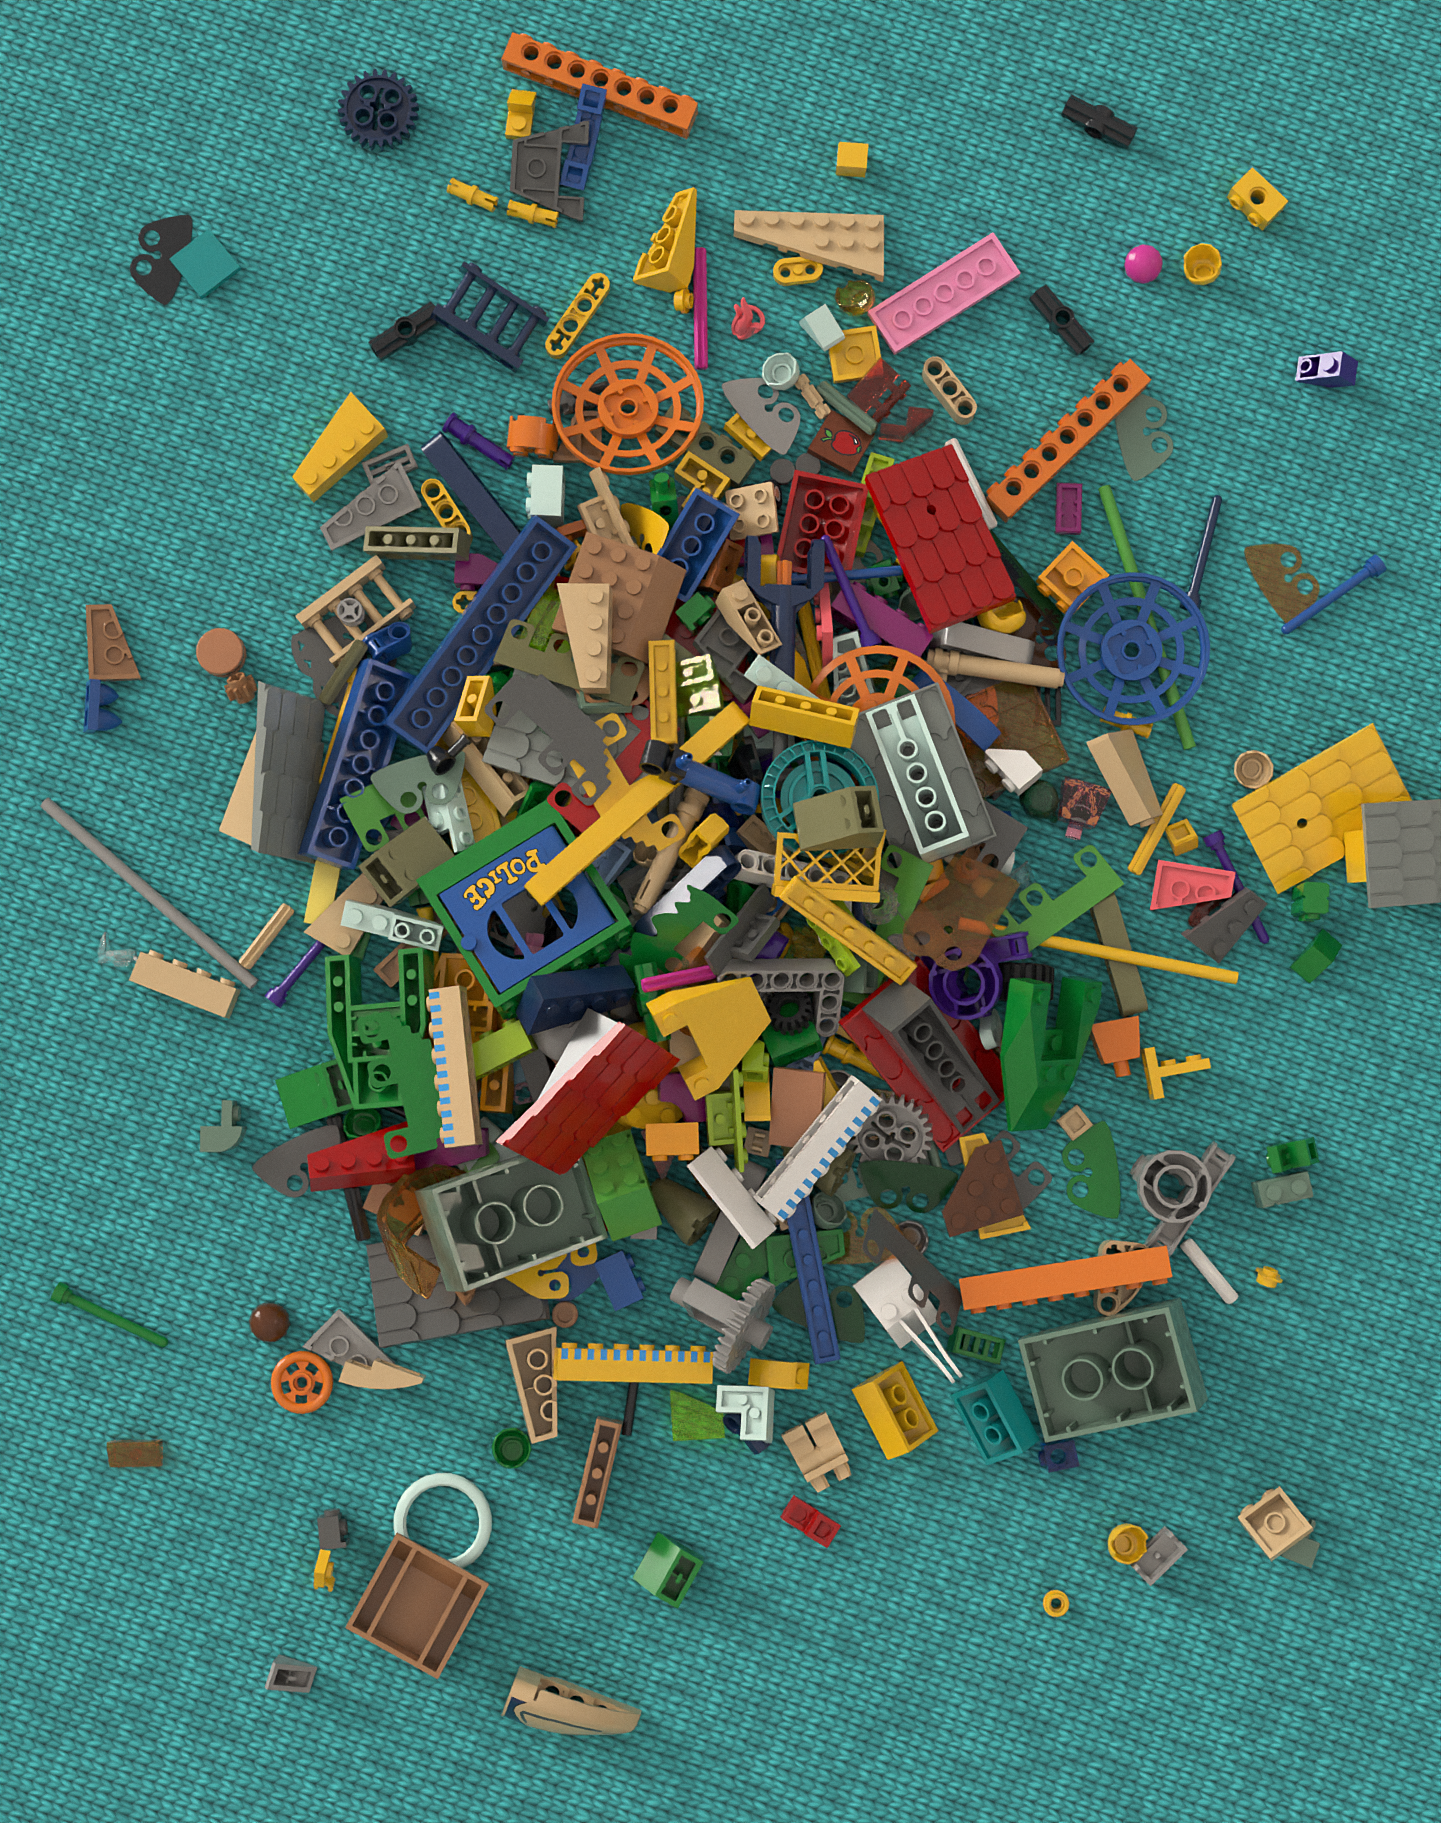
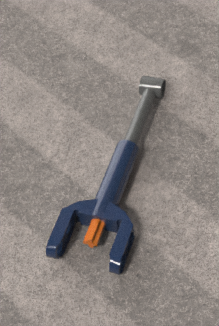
[744,535,825,791]

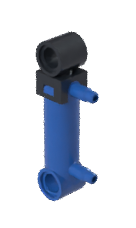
[639,740,761,815]

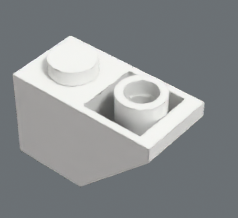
[984,749,1043,796]

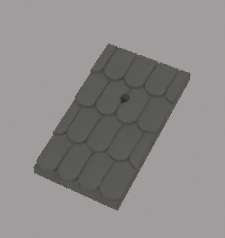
[366,1234,550,1348]

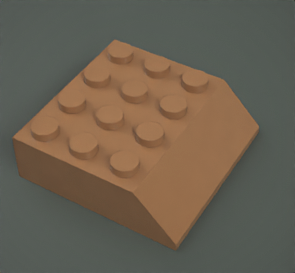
[552,532,687,666]
[345,1532,489,1679]

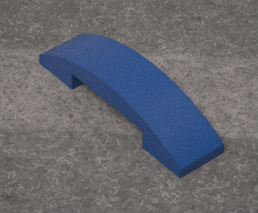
[560,83,607,191]
[912,669,1001,752]

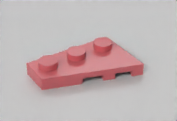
[813,582,833,669]
[1150,860,1236,910]

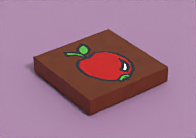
[807,410,875,476]

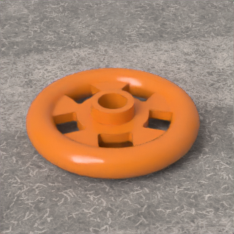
[271,1351,333,1414]

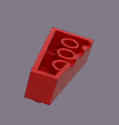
[307,1121,415,1192]

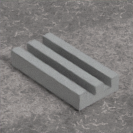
[362,444,418,484]

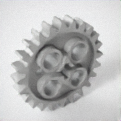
[849,1092,933,1164]

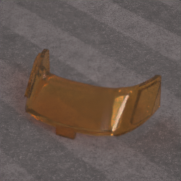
[377,1164,467,1299]

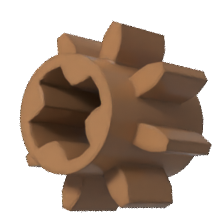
[224,672,258,704]

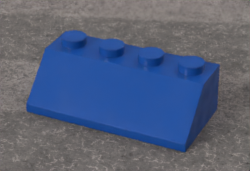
[657,488,740,603]

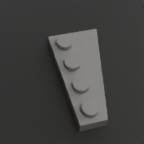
[320,460,422,551]

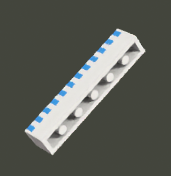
[753,1075,882,1222]

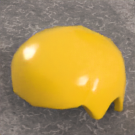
[1184,243,1222,286]
[1108,1523,1148,1565]

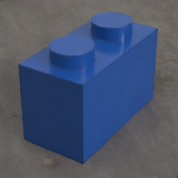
[594,1250,647,1311]

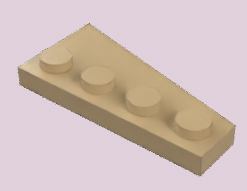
[304,873,384,955]

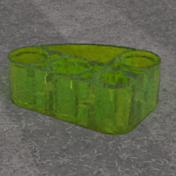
[519,586,561,652]

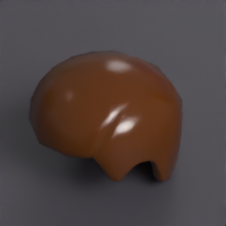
[249,1302,290,1342]

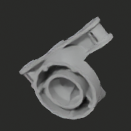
[1130,1141,1236,1257]

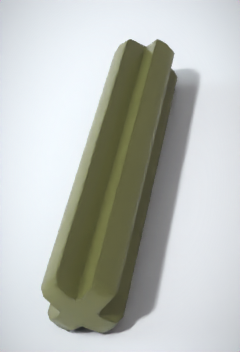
[319,639,368,705]

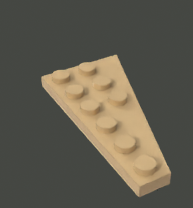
[734,210,884,282]

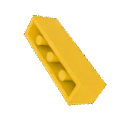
[749,685,860,749]

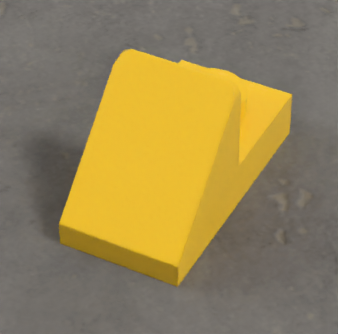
[505,89,537,139]

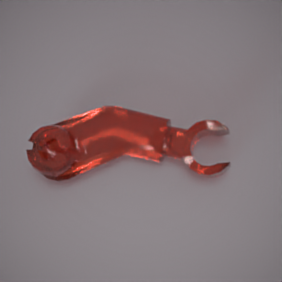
[1188,892,1236,928]

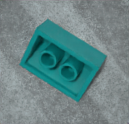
[950,1370,1040,1466]

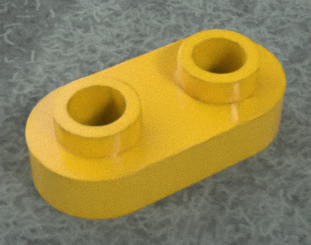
[773,257,823,286]

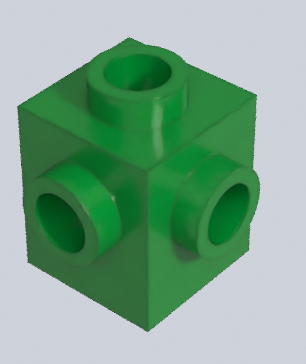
[866,557,904,599]

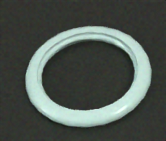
[393,1473,492,1568]

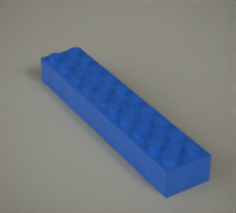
[383,515,577,754]

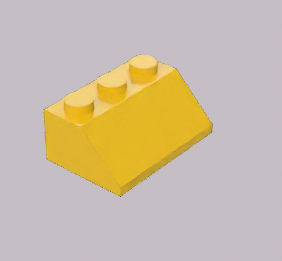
[852,1361,938,1460]

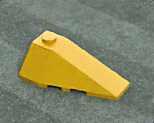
[632,187,697,293]

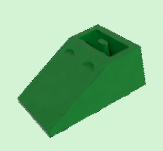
[275,1059,354,1129]

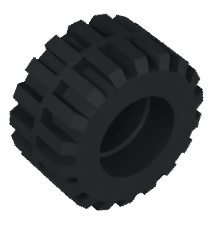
[998,962,1055,1001]

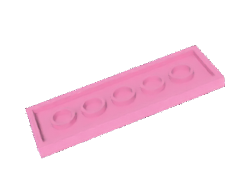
[867,233,1021,355]

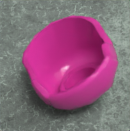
[1124,244,1163,284]

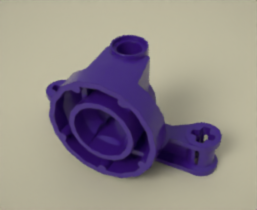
[914,931,1033,1020]

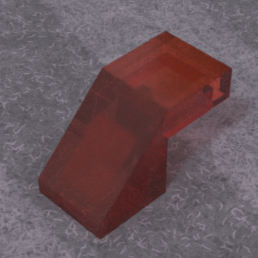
[878,406,934,443]

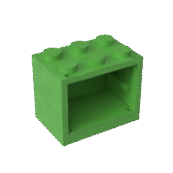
[583,1129,662,1241]

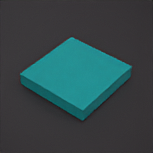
[170,229,241,300]

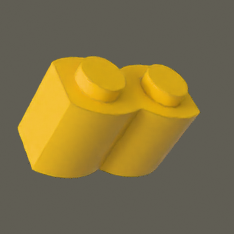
[678,813,729,868]

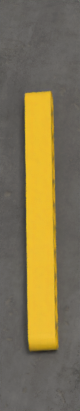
[524,701,750,906]

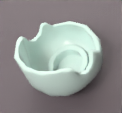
[762,353,800,391]

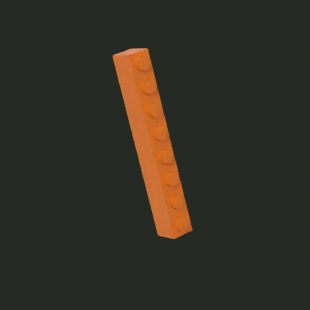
[959,1245,1173,1314]

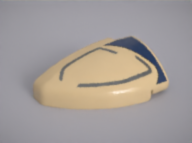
[501,1666,642,1735]

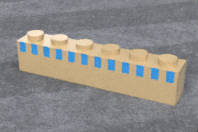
[426,986,483,1148]

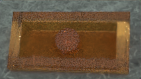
[107,1439,163,1467]

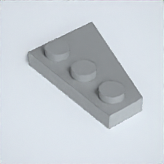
[302,1309,395,1367]

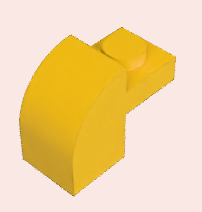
[748,1358,810,1390]

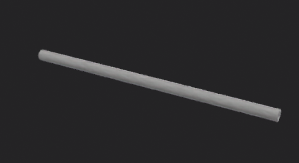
[40,798,259,990]

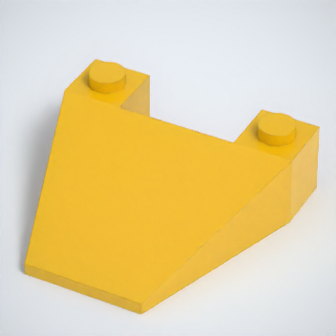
[646,977,771,1101]

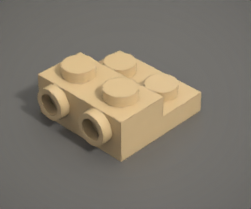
[1238,1486,1314,1562]

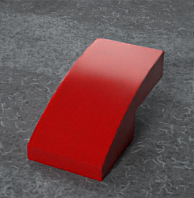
[780,1495,841,1548]

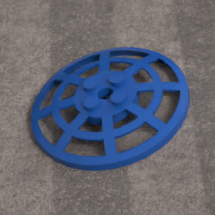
[1056,572,1210,726]

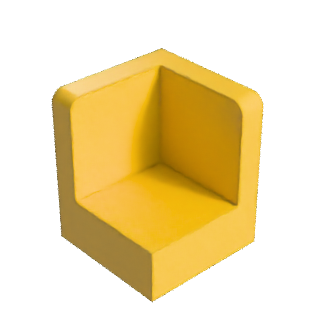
[836,142,868,178]

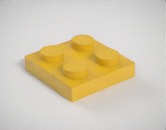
[828,325,884,384]

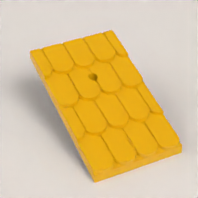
[1232,723,1413,894]

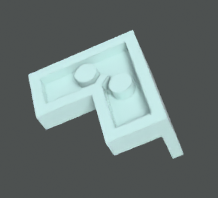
[716,1385,775,1443]

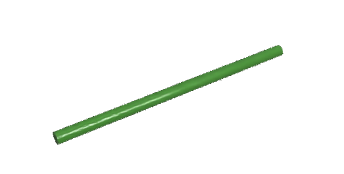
[1098,485,1196,750]

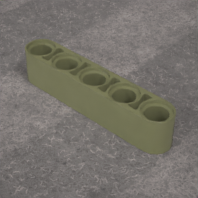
[1089,892,1148,1017]

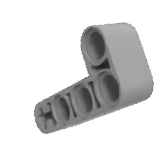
[929,622,1035,664]

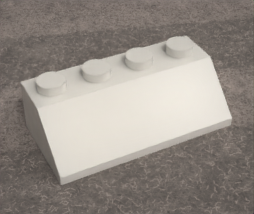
[687,1146,777,1249]

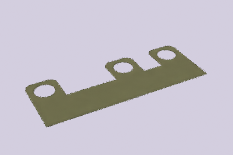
[493,619,645,707]

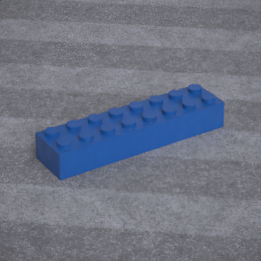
[298,658,416,870]

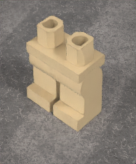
[781,1411,851,1492]

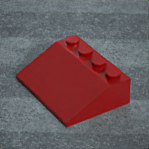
[777,470,868,583]

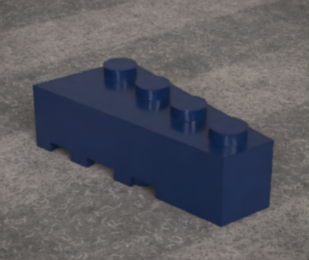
[516,964,636,1036]

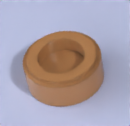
[552,1301,578,1328]

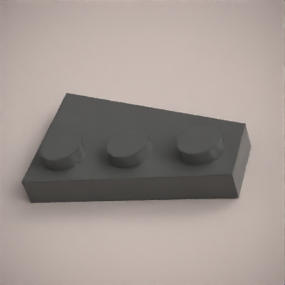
[1181,887,1267,963]

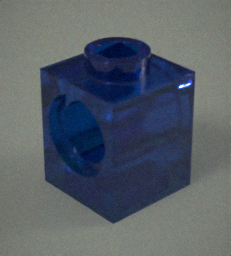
[1037,1438,1079,1473]

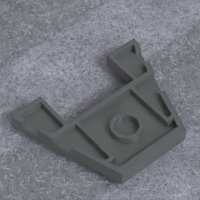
[510,121,590,222]
[693,608,798,705]

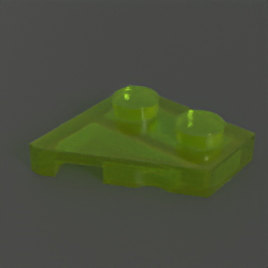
[670,1389,725,1441]

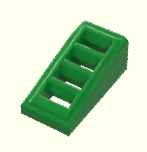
[946,1326,1006,1365]

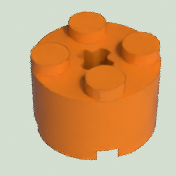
[507,415,559,460]

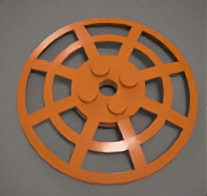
[551,333,704,475]
[803,645,956,786]

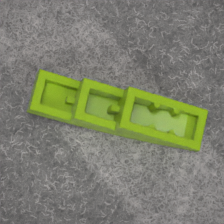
[855,452,895,558]

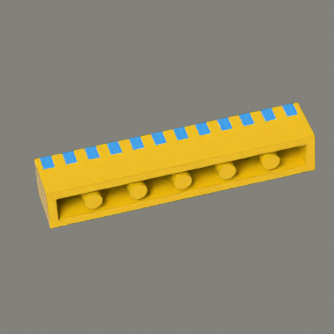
[553,1342,713,1384]

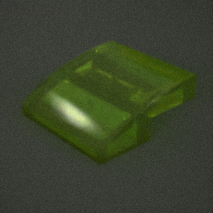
[676,654,724,719]

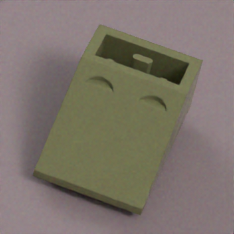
[793,786,884,851]
[358,816,456,907]

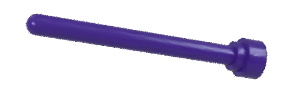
[821,535,882,647]
[1202,830,1270,944]
[264,940,326,1008]

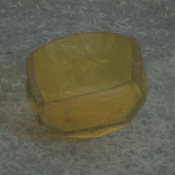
[834,280,876,317]

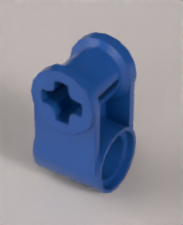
[362,622,412,664]

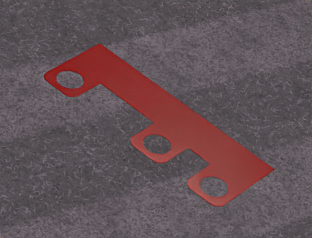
[547,697,680,833]

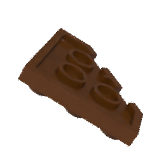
[941,1140,1024,1237]

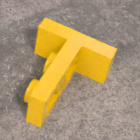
[1140,1047,1211,1100]

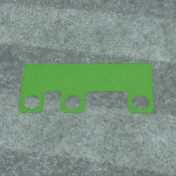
[339,782,427,852]

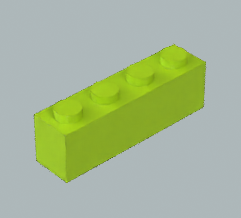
[472,1018,539,1081]

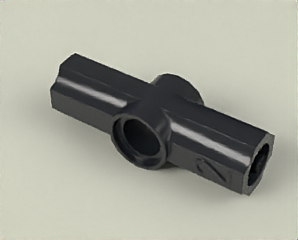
[1061,94,1138,149]
[1029,285,1094,356]
[368,302,440,362]

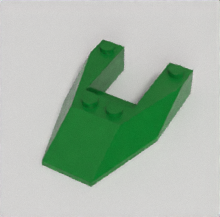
[325,947,434,1110]
[1000,976,1102,1132]

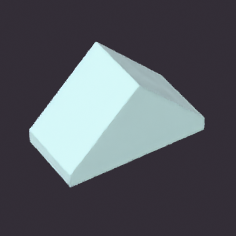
[799,304,845,352]

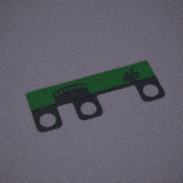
[989,530,1070,646]

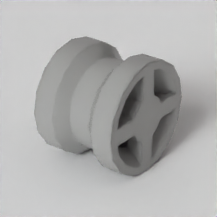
[337,598,365,627]

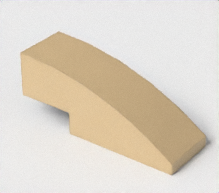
[338,1358,426,1389]

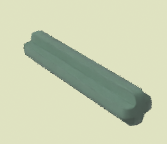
[816,381,878,435]

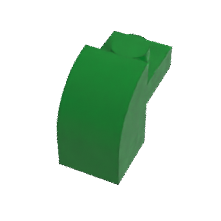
[1266,1137,1320,1173]

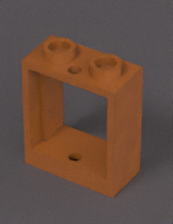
[696,539,744,594]

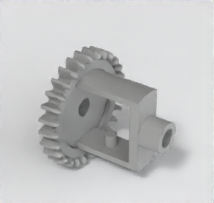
[670,1277,776,1374]

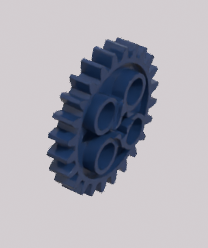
[338,69,419,151]

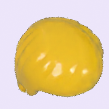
[977,600,1026,634]

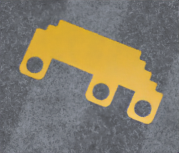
[570,713,686,851]

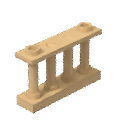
[296,555,416,668]

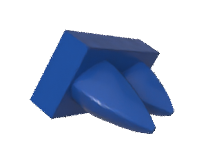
[83,679,122,734]

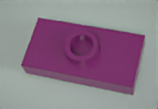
[1055,483,1082,535]

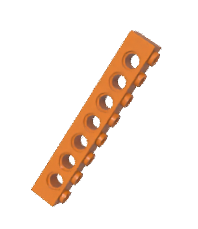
[501,32,698,139]
[986,359,1151,523]

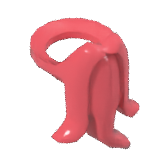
[731,297,765,340]

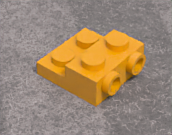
[1036,541,1109,615]

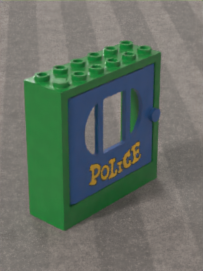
[416,800,635,1020]

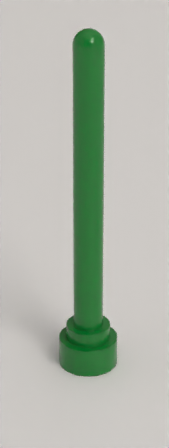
[50,1282,169,1347]

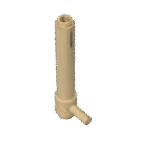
[926,648,1065,689]
[632,788,710,915]

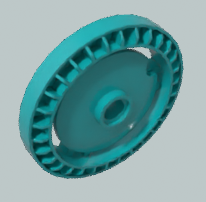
[760,740,879,859]

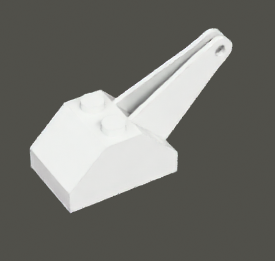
[852,1254,963,1384]

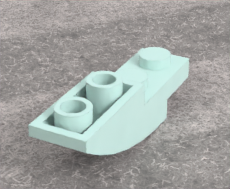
[341,899,444,952]

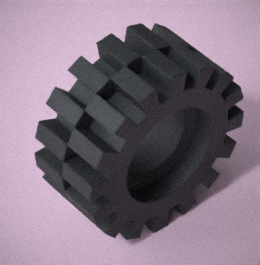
[765,992,814,1036]

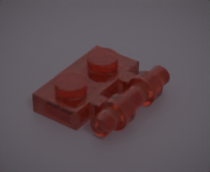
[846,357,911,423]

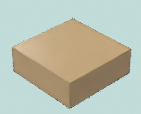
[1056,1105,1093,1141]

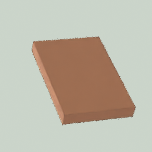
[769,1066,826,1147]

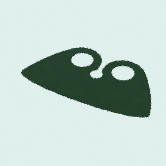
[860,1160,958,1213]
[772,1279,865,1343]

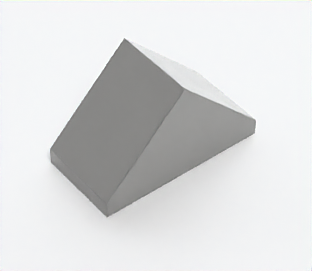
[265,1654,317,1693]

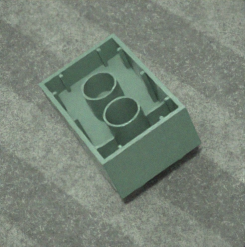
[414,1155,608,1292]
[1018,1297,1208,1443]

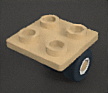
[725,479,783,541]

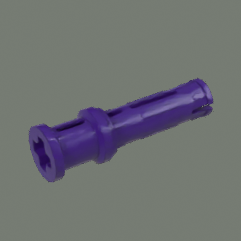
[442,412,515,471]

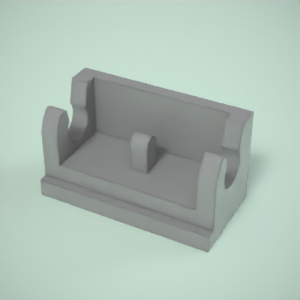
[1130,1526,1188,1586]

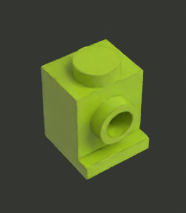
[742,1040,769,1083]

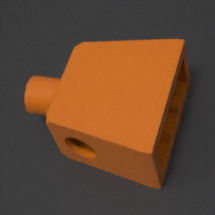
[1089,1016,1140,1078]

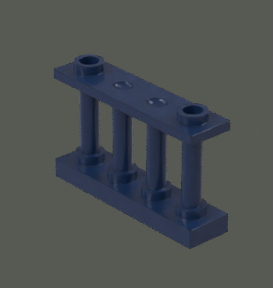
[430,261,550,373]

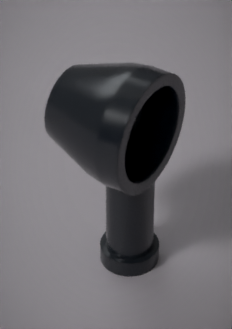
[426,733,472,776]

